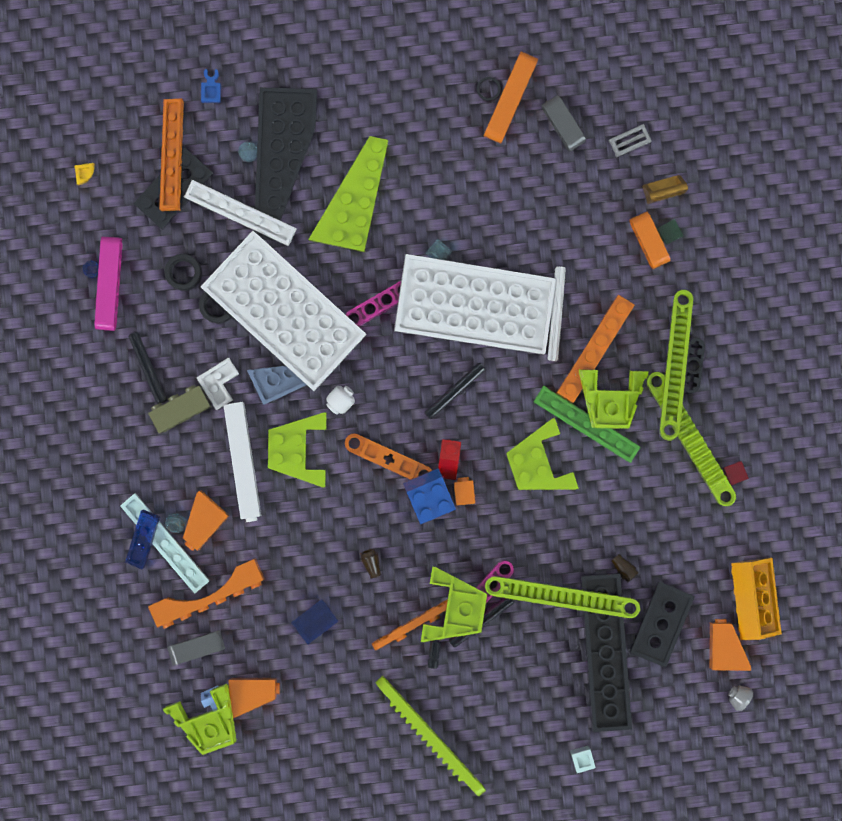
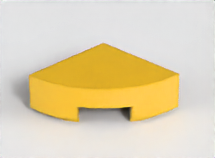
[75,163,95,185]

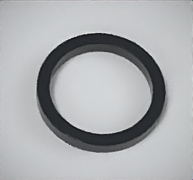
[477,77,501,101]

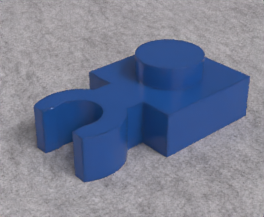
[201,69,221,103]

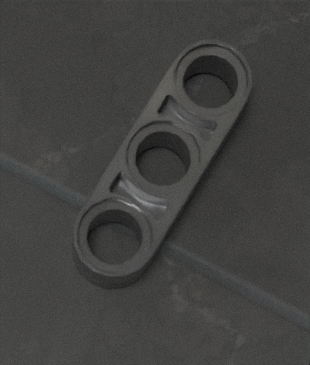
[541,95,586,152]
[167,630,226,666]

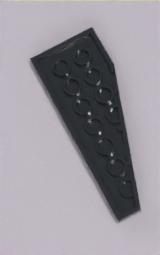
[254,87,317,241]

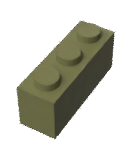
[148,385,212,434]

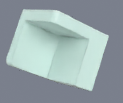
[570,746,596,773]

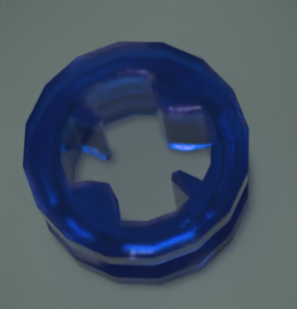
[83,260,99,278]

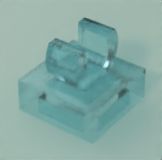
[425,239,452,260]

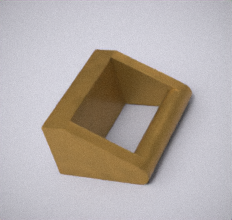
[642,175,688,204]

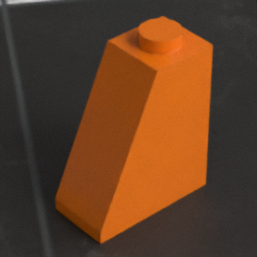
[183,490,230,551]
[709,619,751,671]
[229,678,280,719]

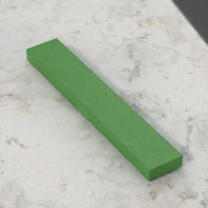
[533,386,641,463]

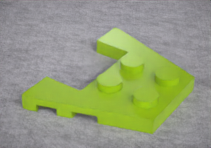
[579,369,648,429]
[268,413,327,487]
[506,418,579,490]
[421,566,487,642]
[163,684,237,755]

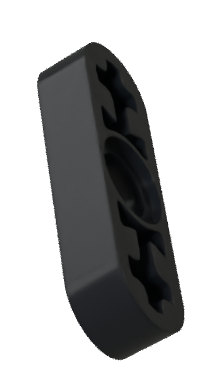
[684,338,705,393]

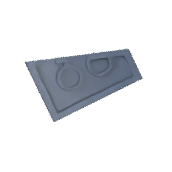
[247,366,307,405]

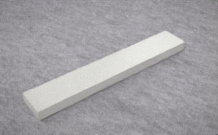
[184,180,297,246]

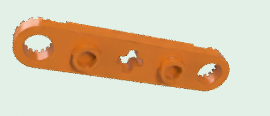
[345,434,432,480]
[371,599,448,650]

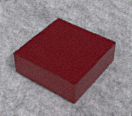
[723,461,749,485]

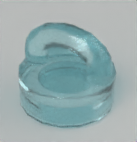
[165,513,186,533]

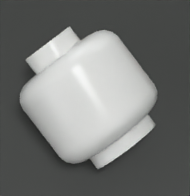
[326,386,355,414]

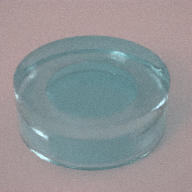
[238,142,257,162]

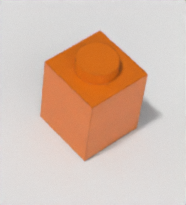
[454,477,475,505]

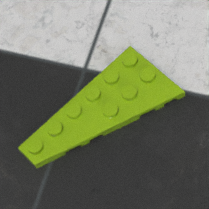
[308,136,388,252]

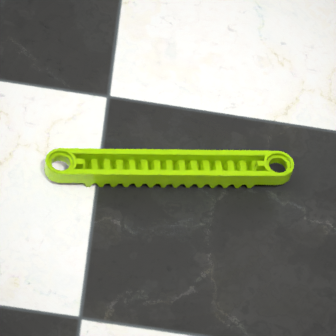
[659,290,693,441]
[647,372,736,506]
[485,576,640,618]
[375,676,486,797]

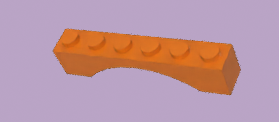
[556,295,634,403]
[148,558,265,629]

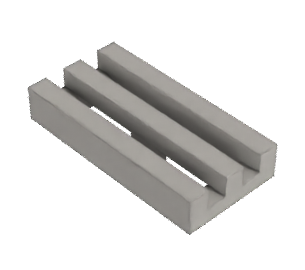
[609,124,652,158]

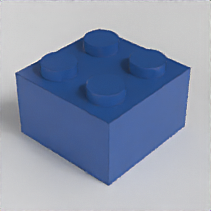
[403,468,456,524]

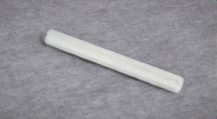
[548,266,566,361]

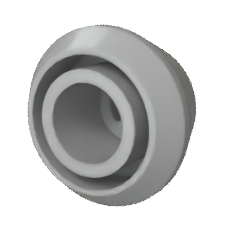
[728,685,753,711]

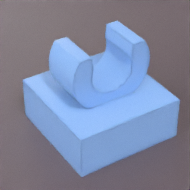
[201,686,219,710]

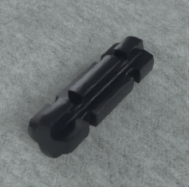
[428,639,441,669]

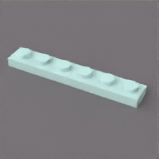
[120,493,210,593]

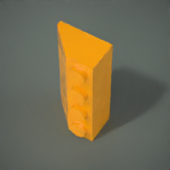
[731,558,782,640]

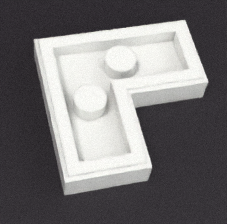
[197,358,239,410]

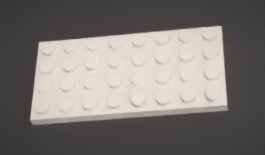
[201,231,366,391]
[394,254,556,355]

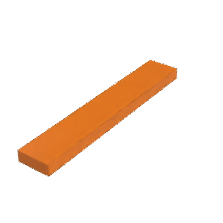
[159,98,184,211]

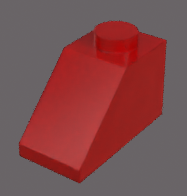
[438,439,461,480]

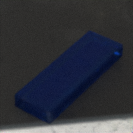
[125,509,160,570]

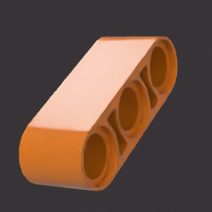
[629,211,671,269]

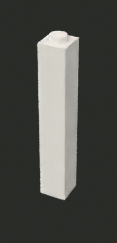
[223,402,262,522]

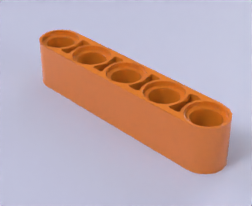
[484,51,538,144]

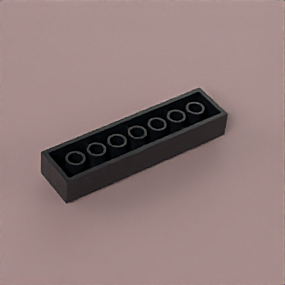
[580,572,632,732]

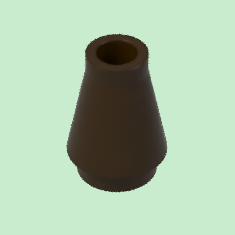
[360,548,381,579]
[611,554,639,583]

